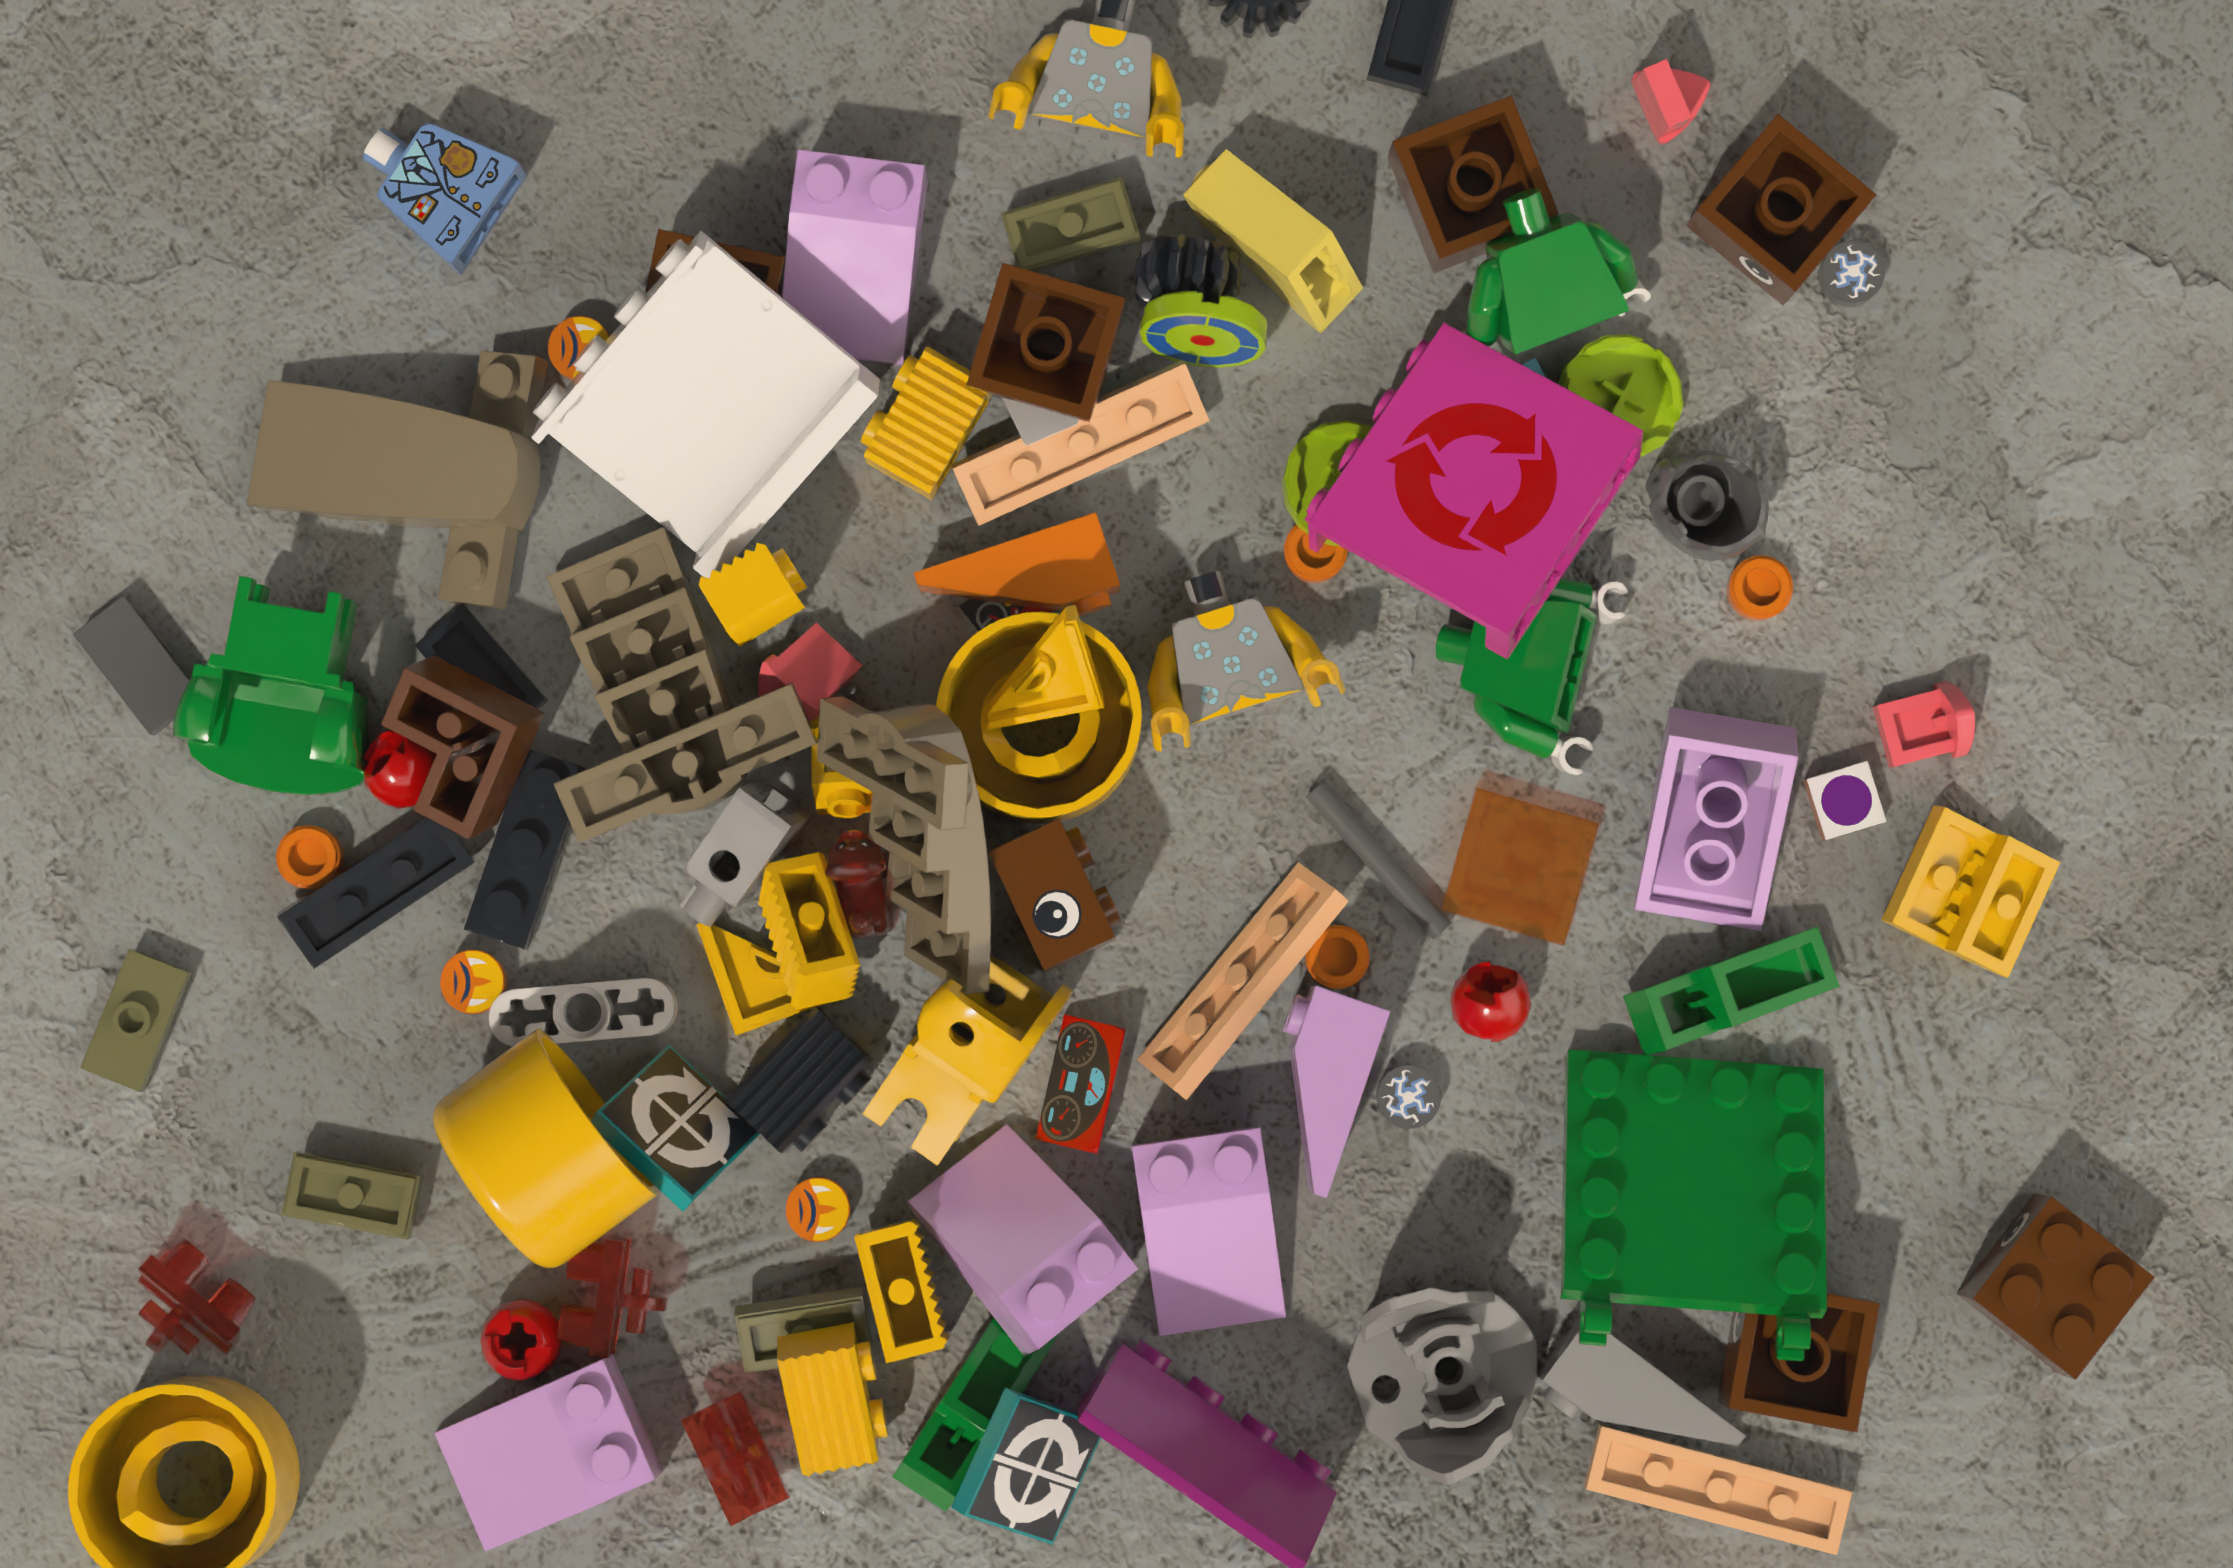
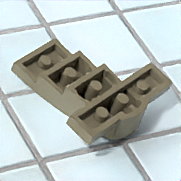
[247,351,548,610]
[546,527,818,843]
[817,697,991,994]

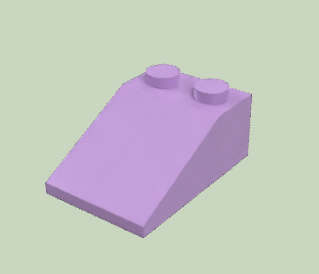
[782,149,928,366]
[1635,707,1798,931]
[1282,986,1390,1198]
[906,1124,1138,1356]
[1131,1126,1286,1336]
[434,1354,663,1551]

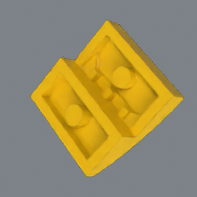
[1881,805,2061,978]

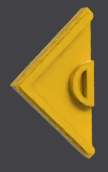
[985,605,1104,730]
[696,923,827,1036]

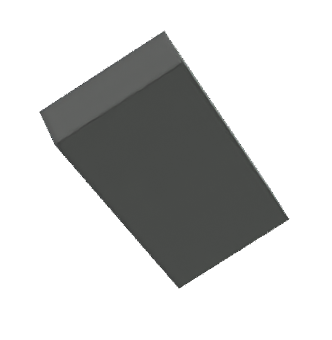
[73,595,191,736]

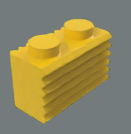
[860,346,993,500]
[699,543,807,647]
[758,852,861,1010]
[854,1218,950,1363]
[777,1322,889,1477]

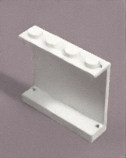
[531,230,880,578]

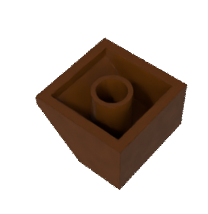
[966,263,1126,423]

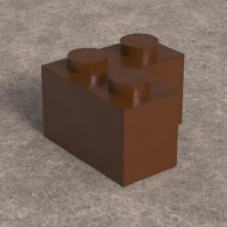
[381,655,545,839]

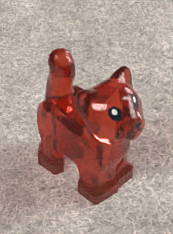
[824,830,894,939]

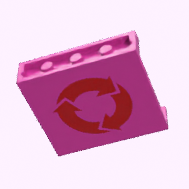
[1305,323,1643,660]

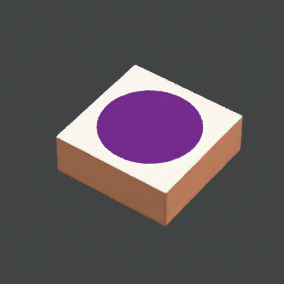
[1803,761,1887,841]

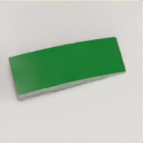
[1623,926,1840,1055]
[892,1318,1059,1512]

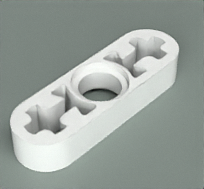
[489,978,678,1046]

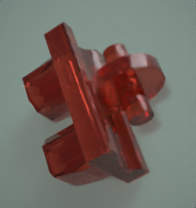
[557,1236,668,1358]
[138,1239,256,1356]
[681,1391,791,1526]

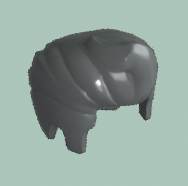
[1645,451,1769,561]

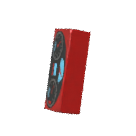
[1035,1014,1126,1154]

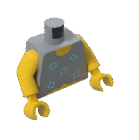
[988,0,1184,158]
[1147,571,1346,752]

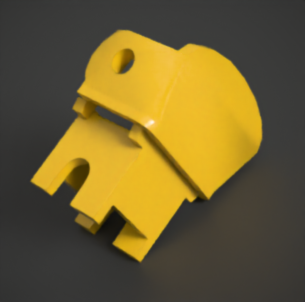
[863,955,1074,1166]

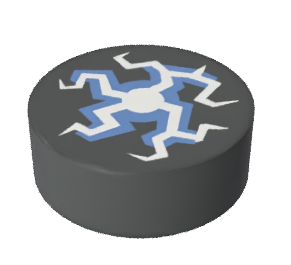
[1818,240,1885,307]
[1376,1065,1441,1129]

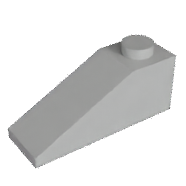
[1537,1316,1745,1446]

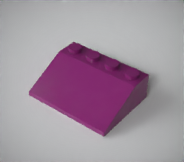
[1077,1339,1337,1568]

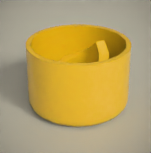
[936,612,1142,824]
[433,1029,659,1268]
[68,1375,300,1568]

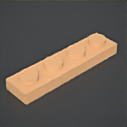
[951,360,1210,526]
[1137,862,1349,1100]
[1583,1424,1853,1555]

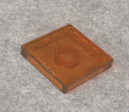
[1440,788,1599,946]

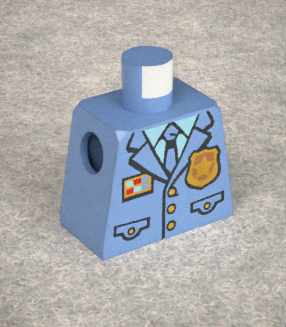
[363,122,527,275]

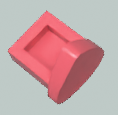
[1631,59,1710,145]
[758,622,863,722]
[1873,681,1975,768]

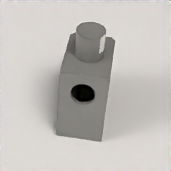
[680,779,813,927]

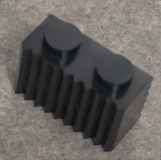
[725,1006,873,1154]

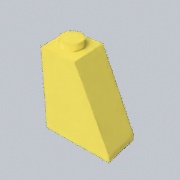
[1183,149,1363,334]

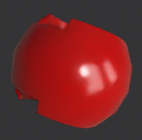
[364,730,437,809]
[1450,962,1532,1042]
[480,1298,562,1381]

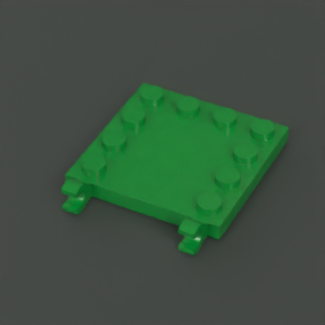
[1560,1049,1827,1361]

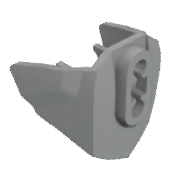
[1347,1288,1538,1485]

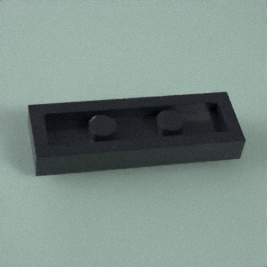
[464,750,587,950]
[277,816,475,969]

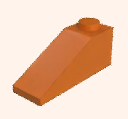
[914,512,1120,616]

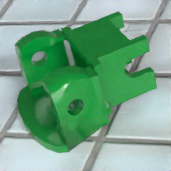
[173,576,369,795]

